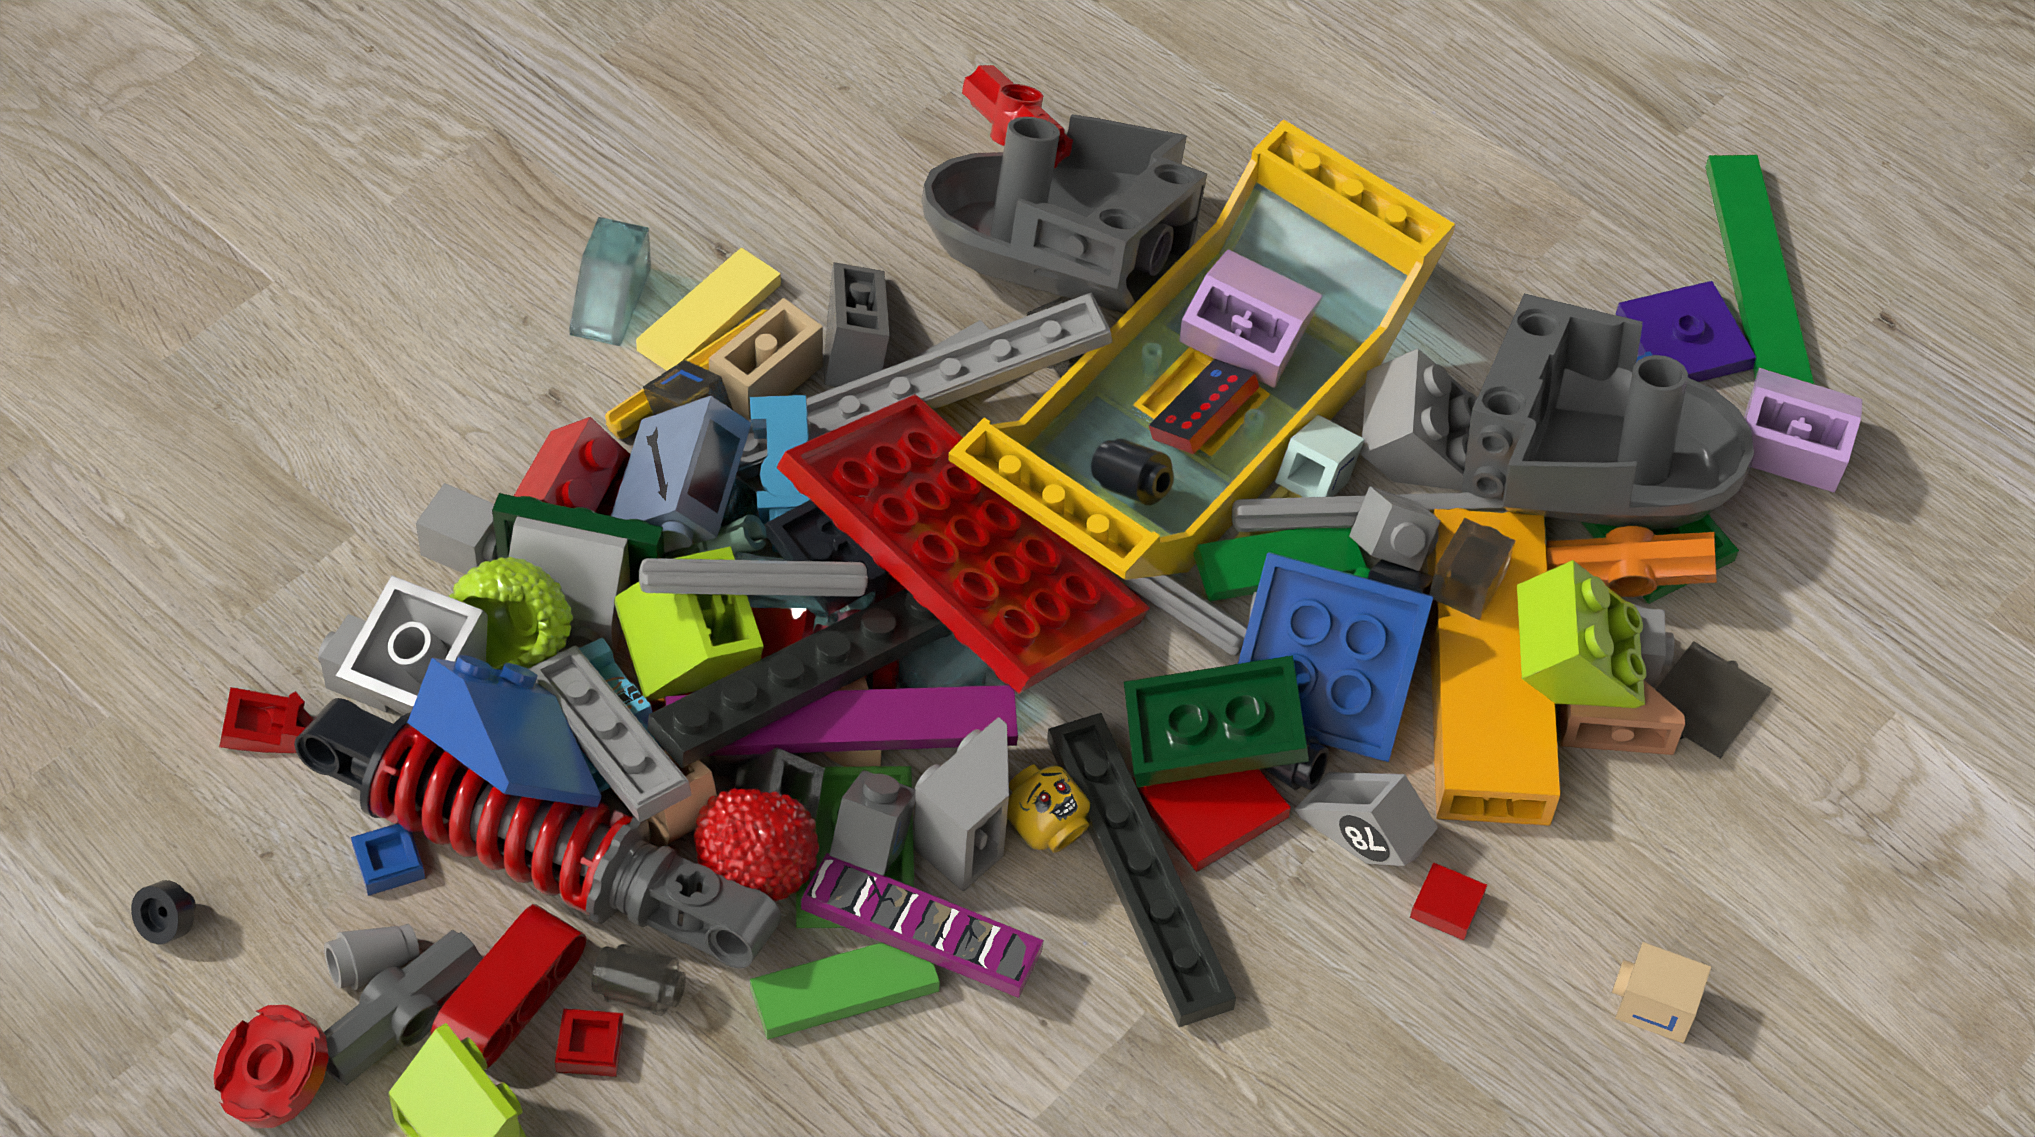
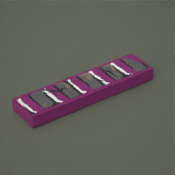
[801,853,1044,998]

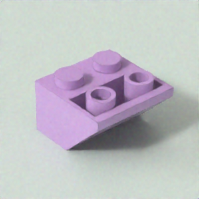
[1179,250,1323,388]
[1744,368,1862,493]

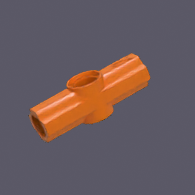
[1546,526,1717,597]

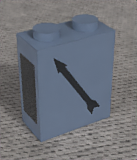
[611,396,751,553]

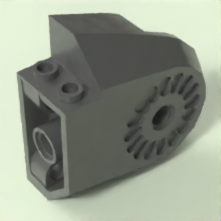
[921,114,1207,313]
[1461,293,1754,530]

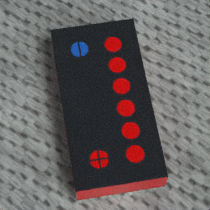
[1148,359,1259,455]

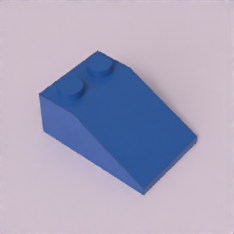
[407,655,602,807]

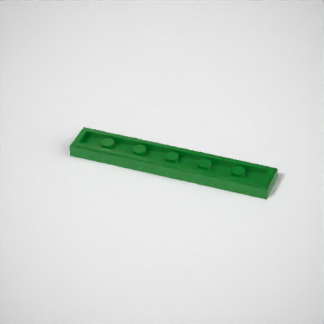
[1705,155,1815,385]

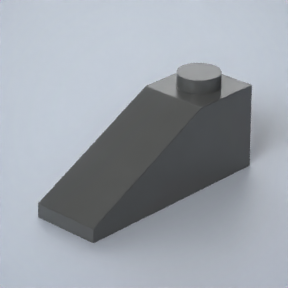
[823,262,890,388]

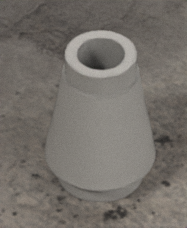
[324,924,419,990]

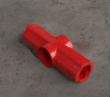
[962,65,1073,168]

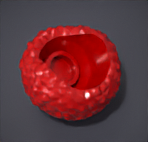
[694,788,819,901]

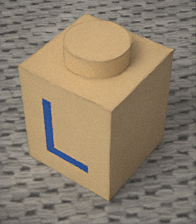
[1612,942,1711,1044]

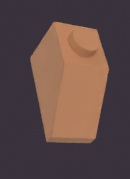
[1560,680,1685,755]

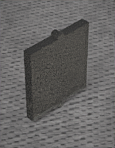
[1655,641,1772,759]

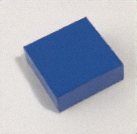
[351,824,426,896]

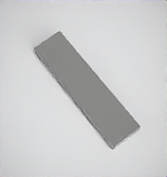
[529,645,692,822]

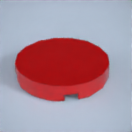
[213,1005,329,1128]

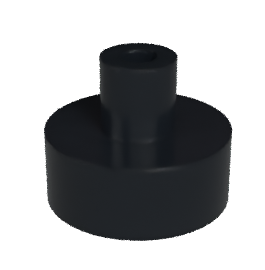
[131,880,196,945]

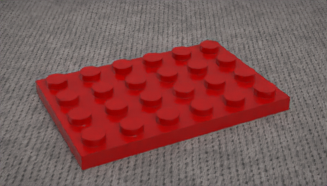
[776,394,1150,694]

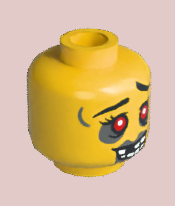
[1007,764,1090,853]

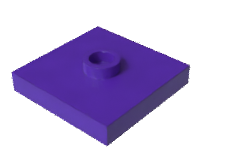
[1615,281,1756,382]

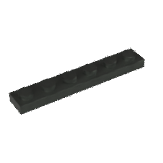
[647,588,952,768]
[1047,713,1236,1028]

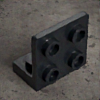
[766,500,888,616]

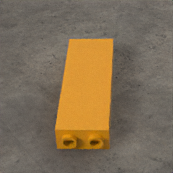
[1427,508,1560,826]

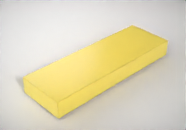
[636,247,781,372]

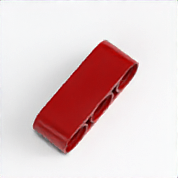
[431,904,587,1070]

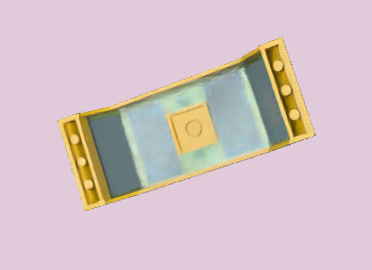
[949,119,1455,580]

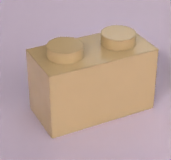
[709,298,823,420]

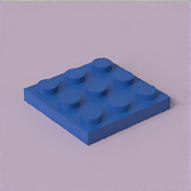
[1238,552,1434,762]

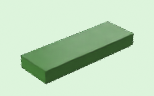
[750,942,940,1040]

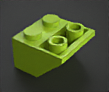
[614,546,764,701]
[1517,560,1646,708]
[388,1023,526,1137]

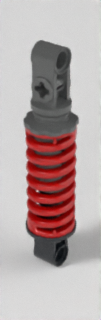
[294,698,781,969]

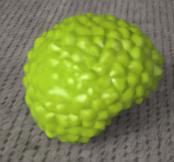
[448,557,573,670]

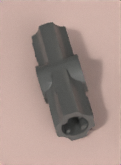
[324,929,483,1086]

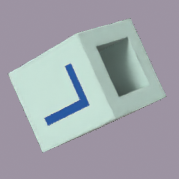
[1275,415,1365,497]

